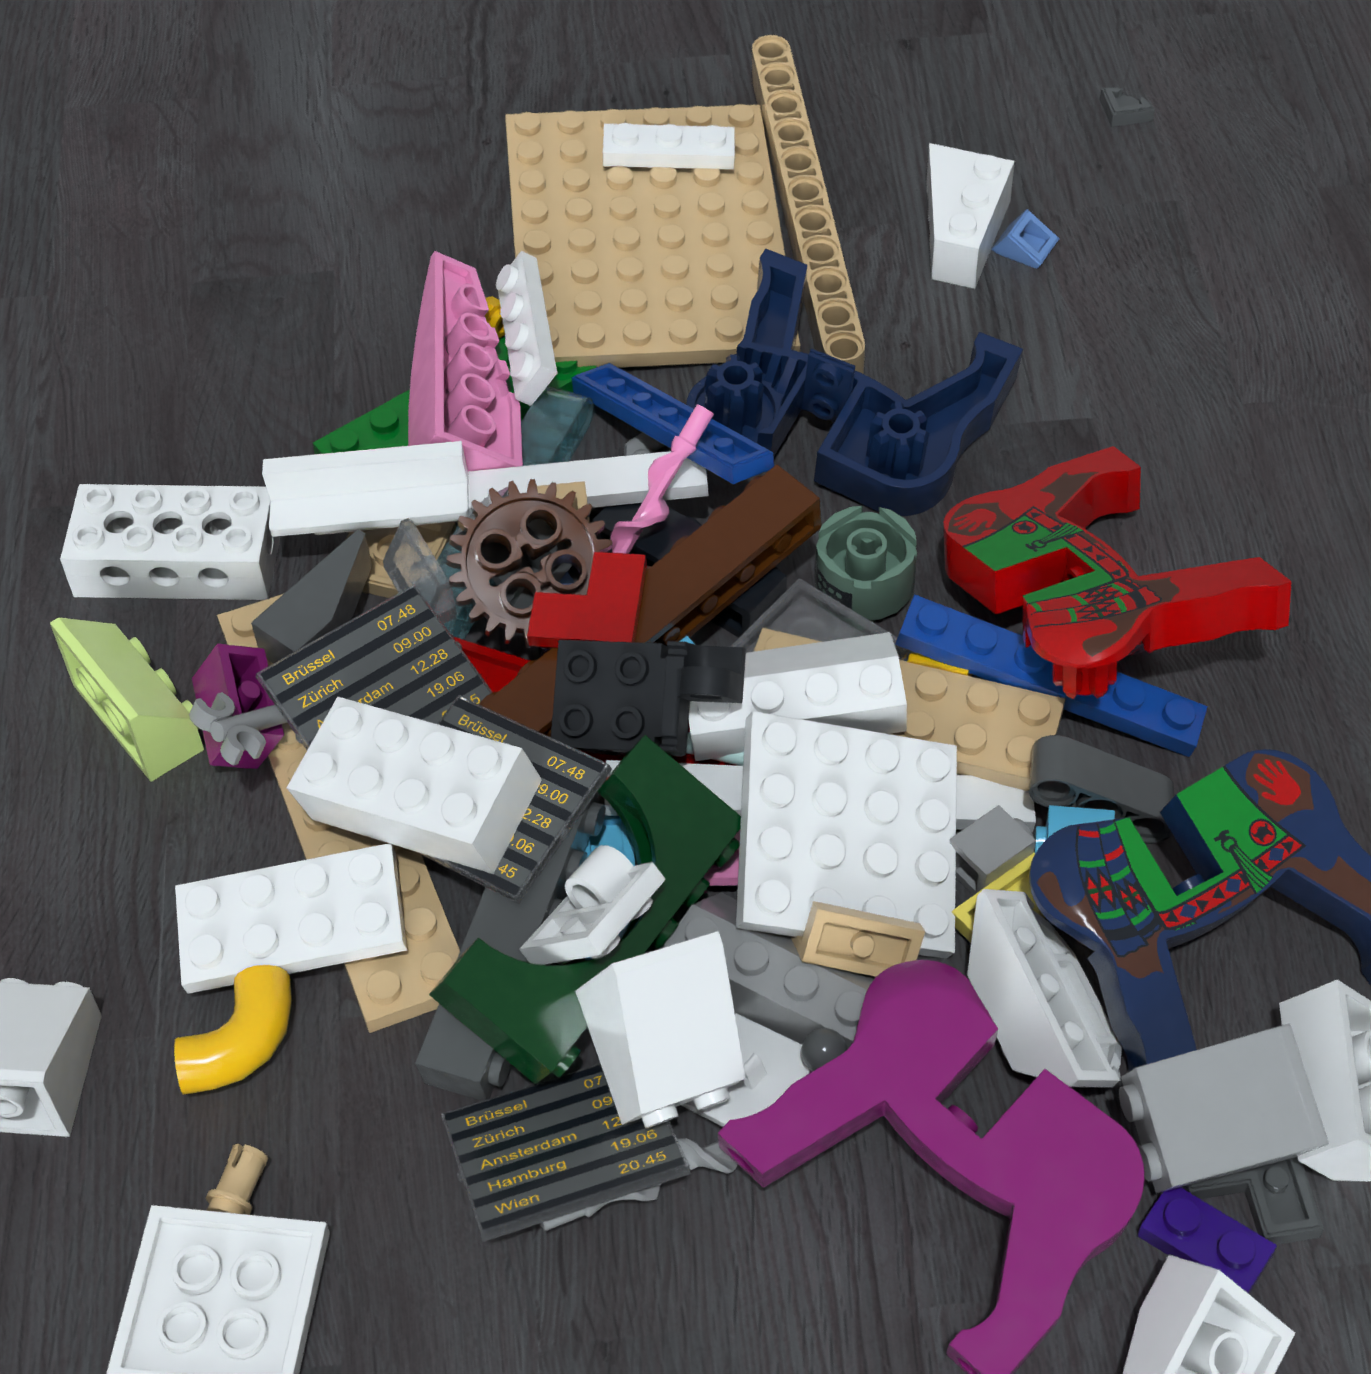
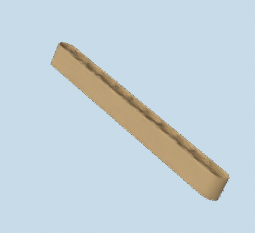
[752,35,865,374]

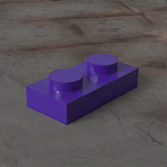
[1137,1187,1277,1294]

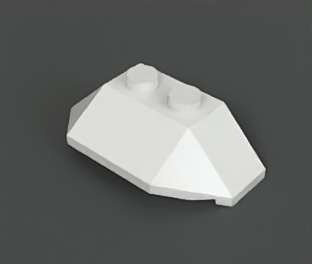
[967,889,1122,1087]

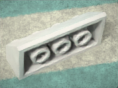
[688,632,907,761]

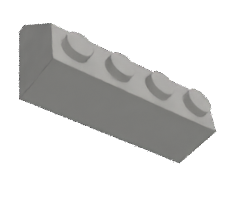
[663,892,876,1048]

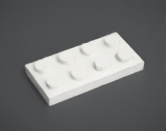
[175,843,407,994]

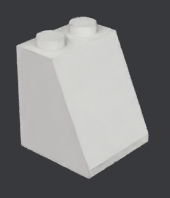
[575,931,746,1128]
[0,978,102,1137]

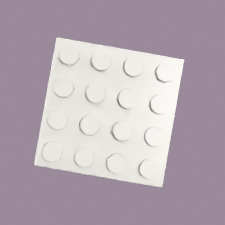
[736,711,957,959]

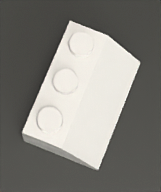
[1279,979,1371,1181]

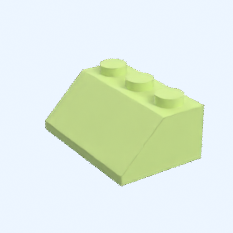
[50,618,204,782]

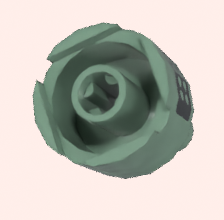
[815,506,917,627]

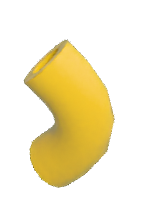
[174,965,291,1094]

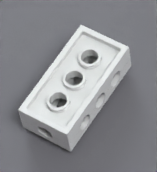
[60,484,280,600]

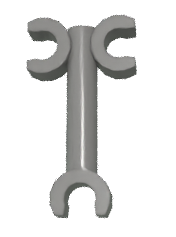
[189,692,290,766]

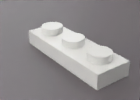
[603,123,735,169]

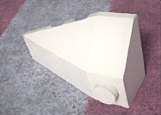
[1123,1255,1295,1374]

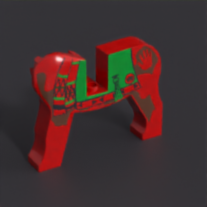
[943,446,1292,699]

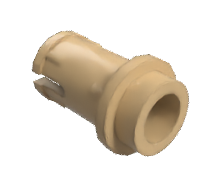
[206,1144,268,1215]

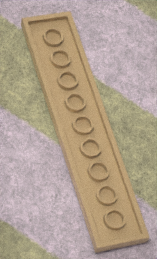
[217,594,460,1033]

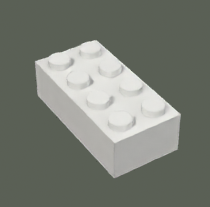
[287,697,542,874]

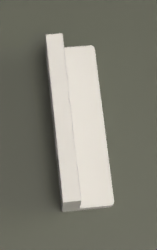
[262,441,469,537]

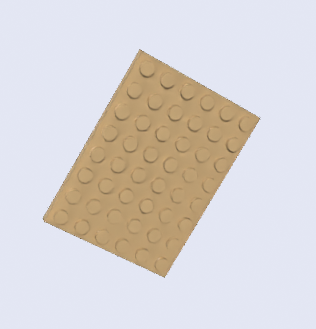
[505,104,800,367]

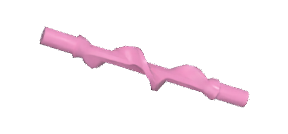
[610,404,714,554]

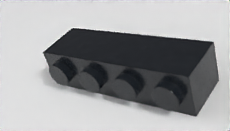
[592,503,787,645]

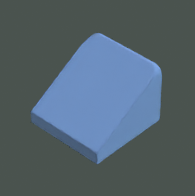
[991,209,1060,269]

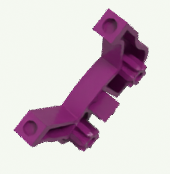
[718,960,1144,1374]

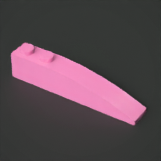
[408,251,523,471]

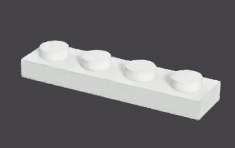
[496,251,557,406]

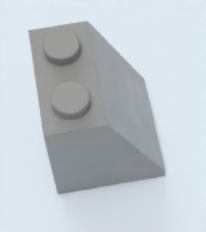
[1119,1024,1329,1194]

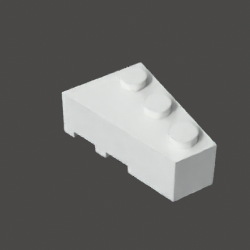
[926,143,1015,289]

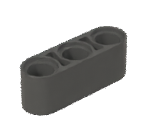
[1029,735,1174,844]

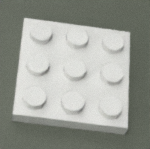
[106,1205,330,1374]

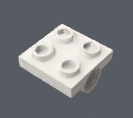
[519,845,666,965]

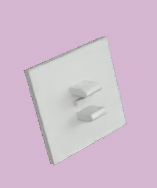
[682,1013,812,1127]

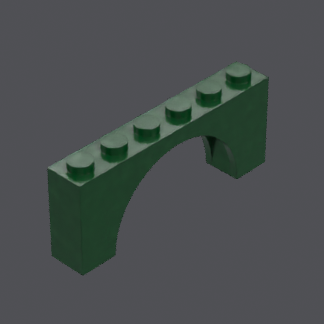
[429,735,741,1084]

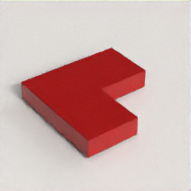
[527,552,647,648]

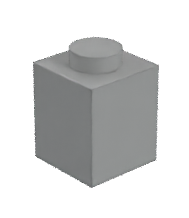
[949,805,1036,895]

